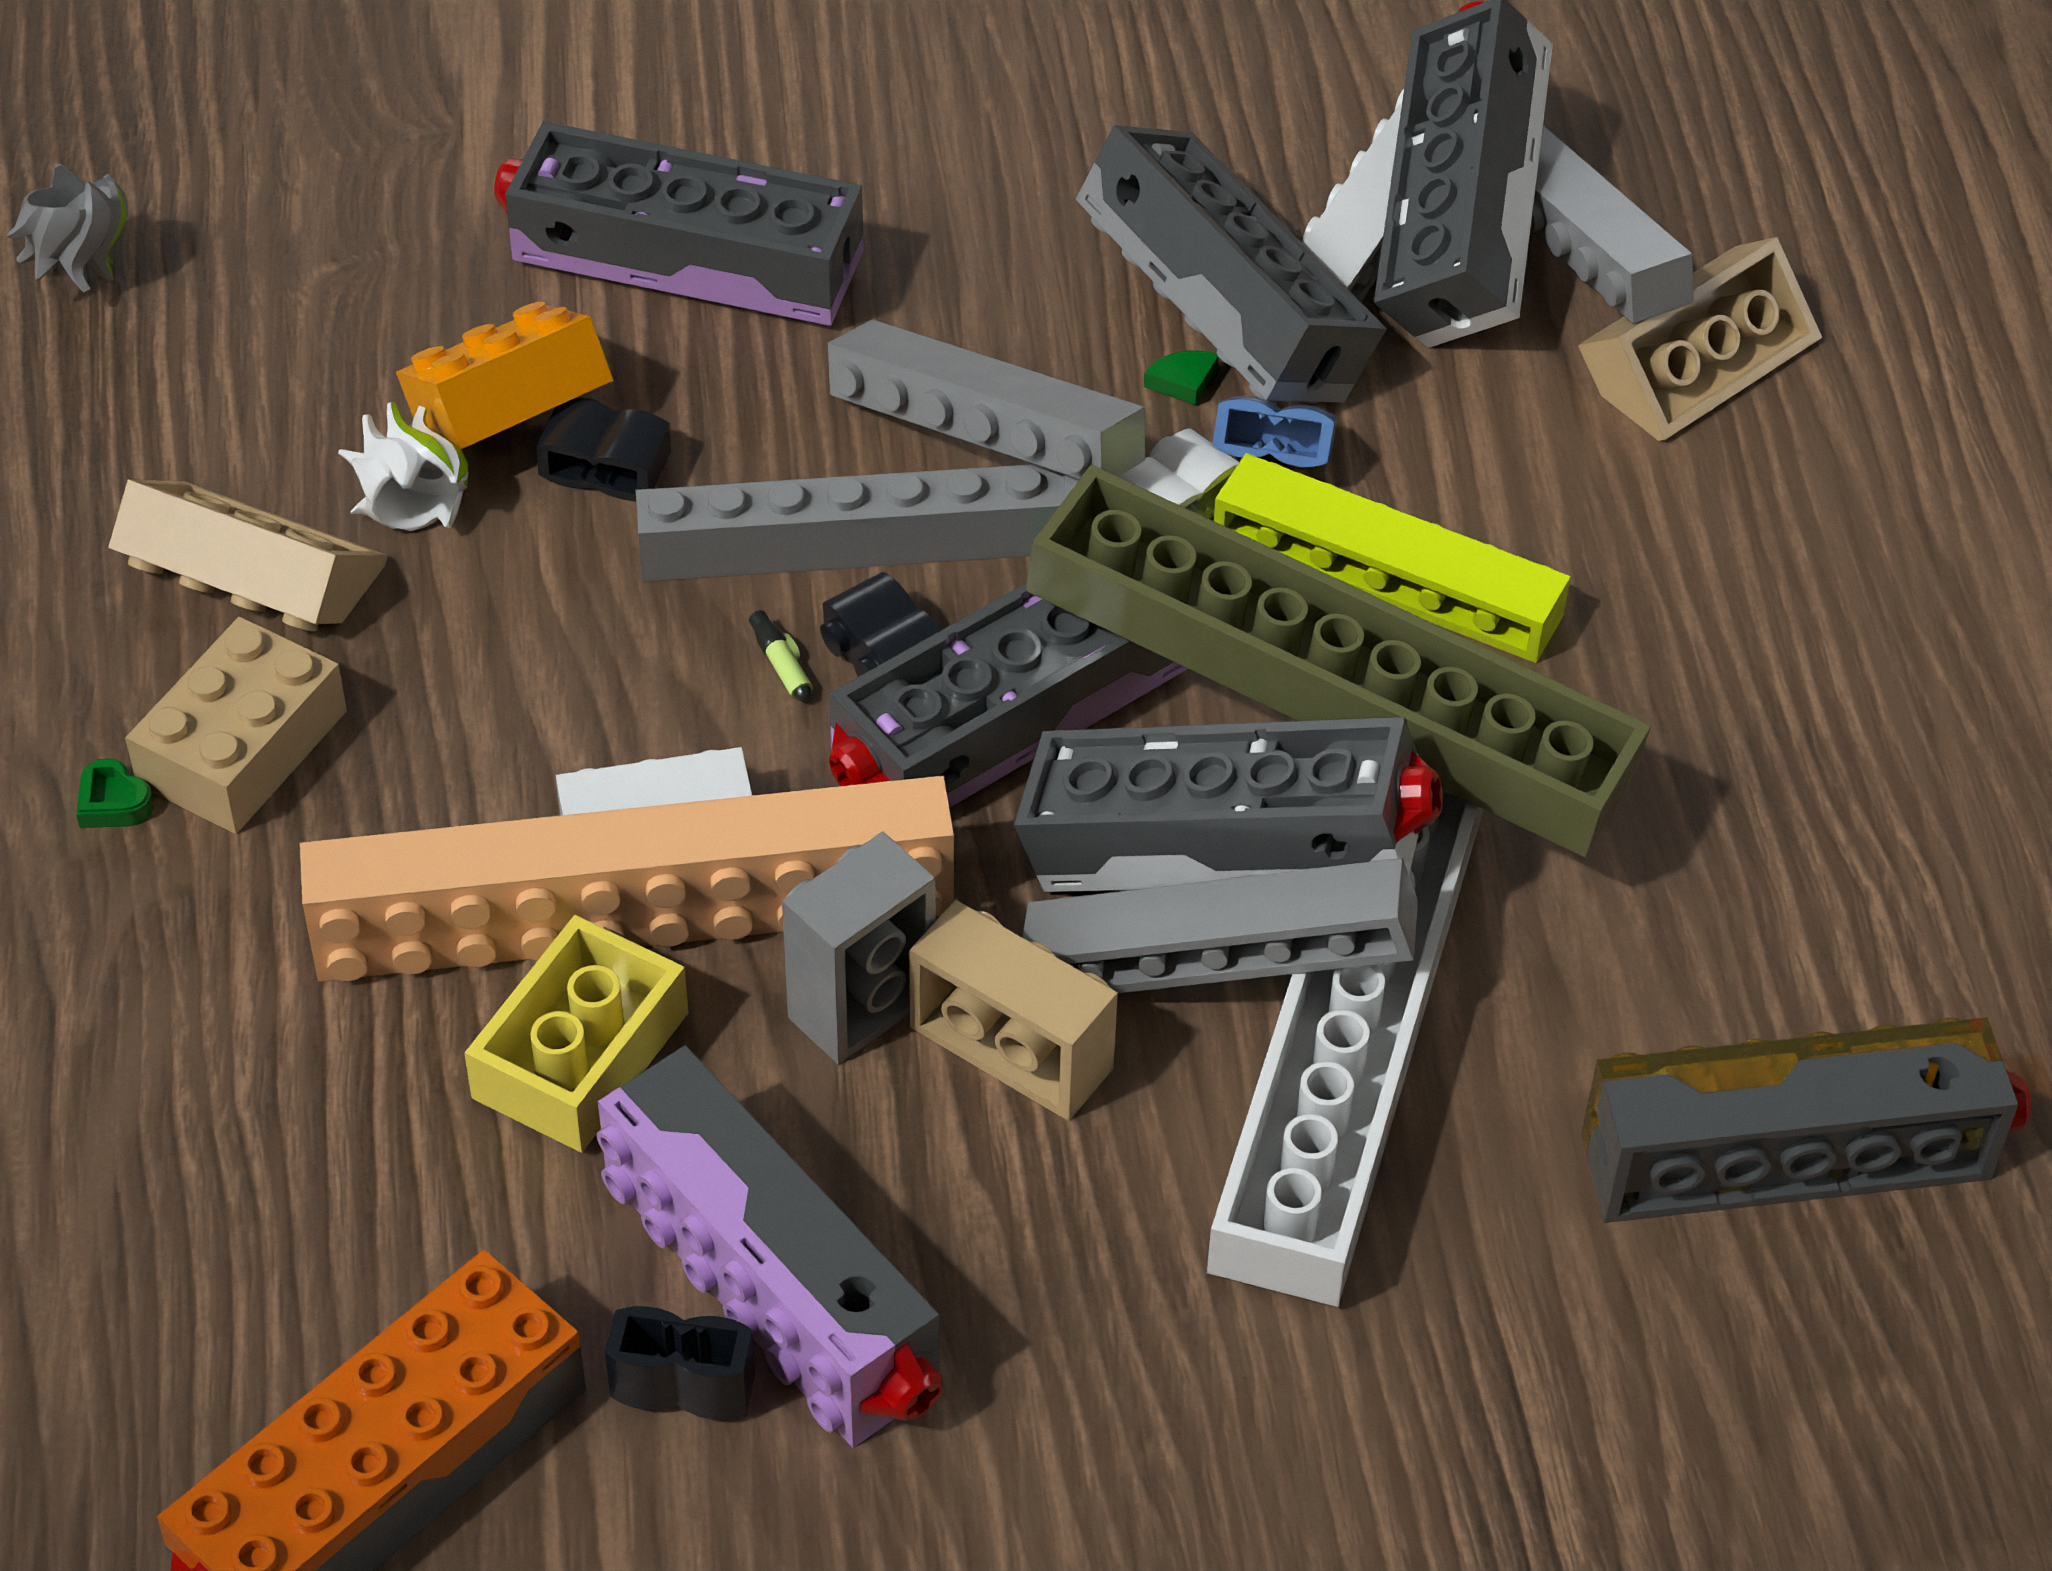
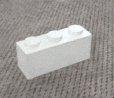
[556,747,752,816]

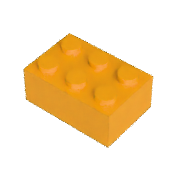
[396,302,614,449]

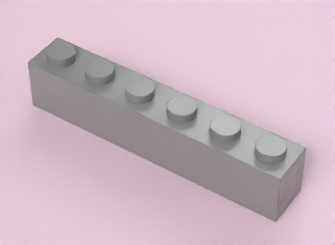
[1530,126,1694,323]
[828,320,1145,479]
[1022,858,1418,993]

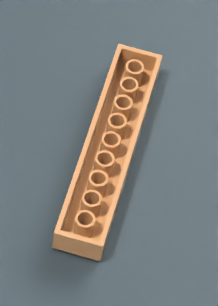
[300,776,954,982]

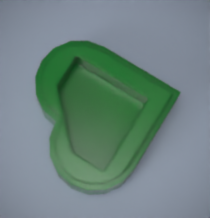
[76,758,154,828]

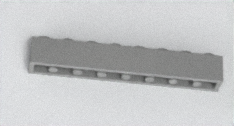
[636,464,1079,582]

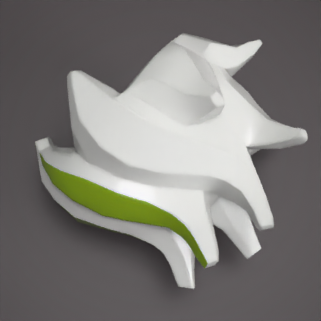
[338,402,469,532]

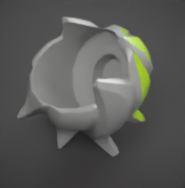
[7,164,128,292]

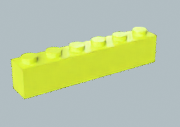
[1214,453,1571,663]

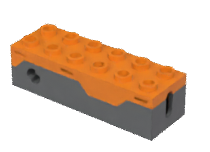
[157,1249,586,1571]

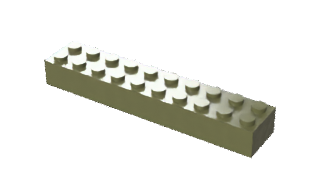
[1026,464,1652,857]

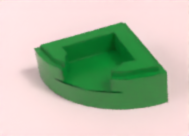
[1144,350,1219,405]

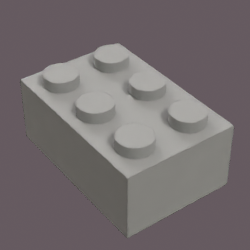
[782,831,936,1065]

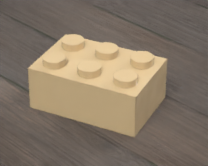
[125,617,347,834]
[909,899,1118,1121]

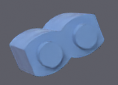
[1212,396,1338,467]

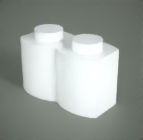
[1118,428,1239,519]

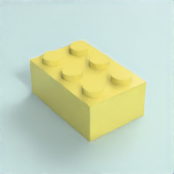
[464,915,689,1153]

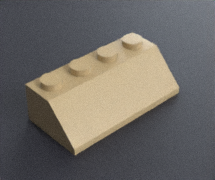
[1578,237,1822,441]
[108,479,388,631]

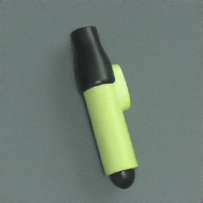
[749,610,813,702]

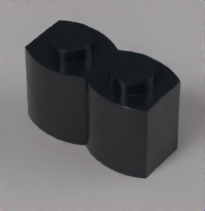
[536,397,671,501]
[820,572,942,677]
[605,1306,756,1420]

